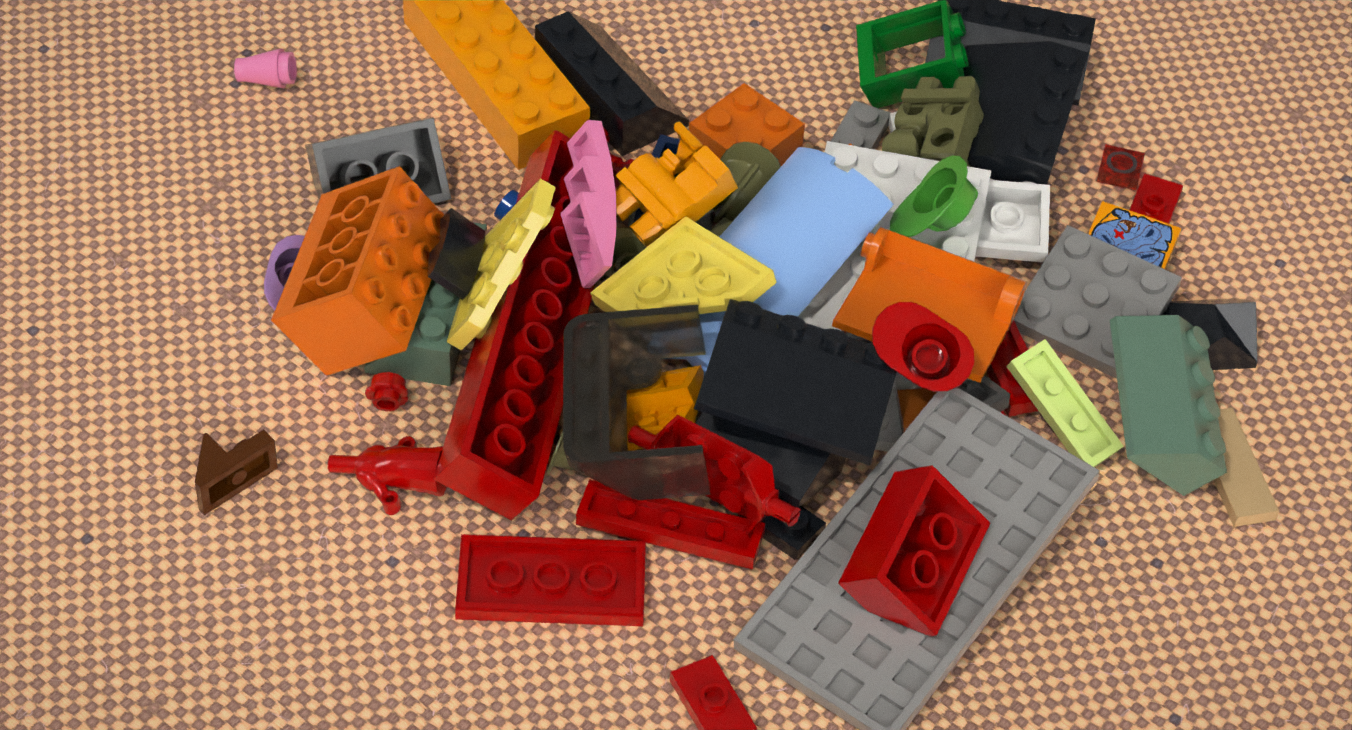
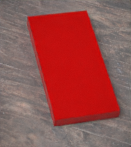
[455,534,646,627]

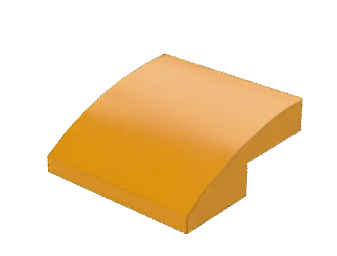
[605,365,704,454]

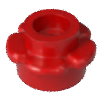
[365,372,409,411]

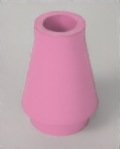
[234,48,297,89]

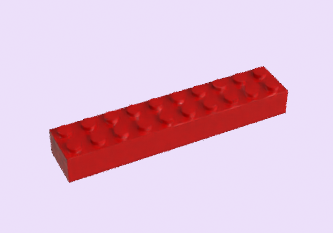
[433,130,622,521]

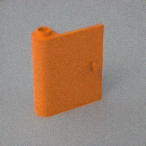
[832,227,1027,383]

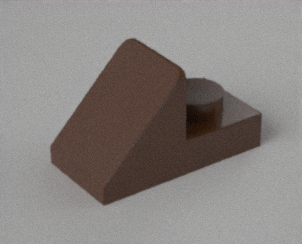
[195,429,278,515]

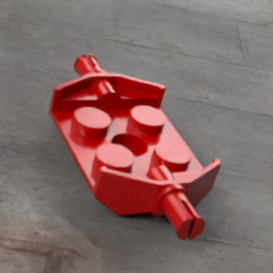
[628,415,800,535]

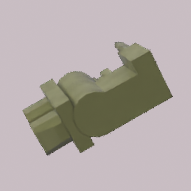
[882,76,984,167]

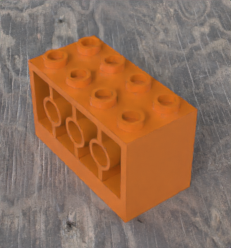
[271,166,444,376]

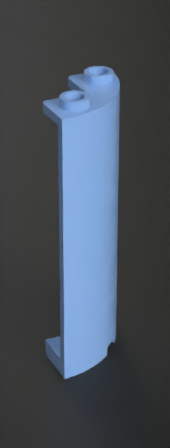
[639,147,894,379]

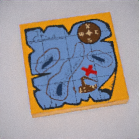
[1088,201,1181,270]

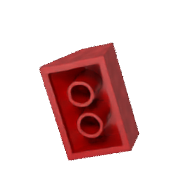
[838,465,990,636]

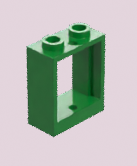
[856,0,969,108]

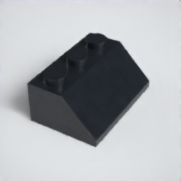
[696,412,846,508]

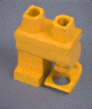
[615,122,738,247]

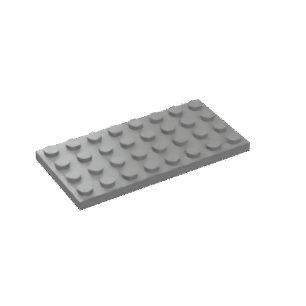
[733,387,1100,730]

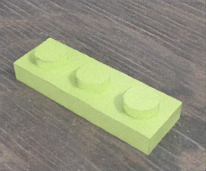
[1006,339,1124,467]

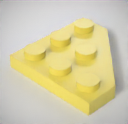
[447,178,555,350]
[590,216,777,323]

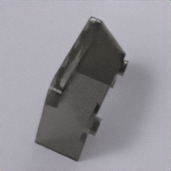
[563,305,711,500]

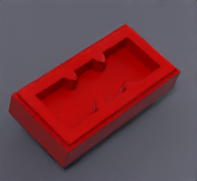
[1129,173,1184,224]
[670,655,757,730]

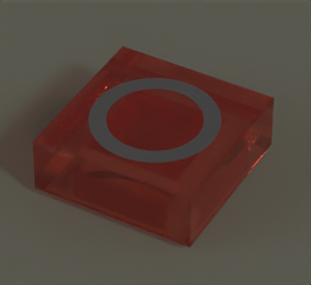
[1096,144,1145,190]

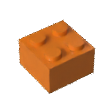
[689,83,805,166]

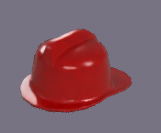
[872,302,975,392]

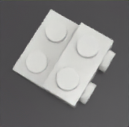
[975,178,1050,262]

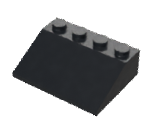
[963,41,1089,185]
[694,299,897,465]

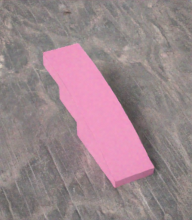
[560,120,616,288]

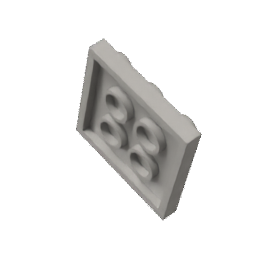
[1014,225,1182,379]

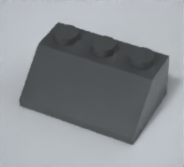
[305,118,452,203]

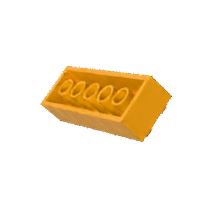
[403,0,590,170]

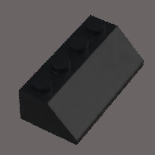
[925,0,1096,106]
[535,11,689,156]

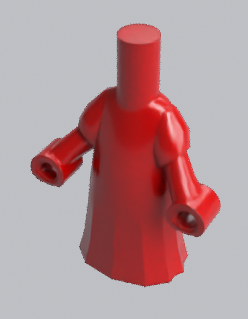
[328,436,447,515]

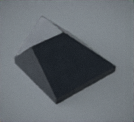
[1163,298,1258,370]

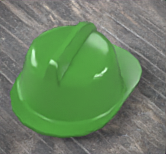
[890,155,978,237]

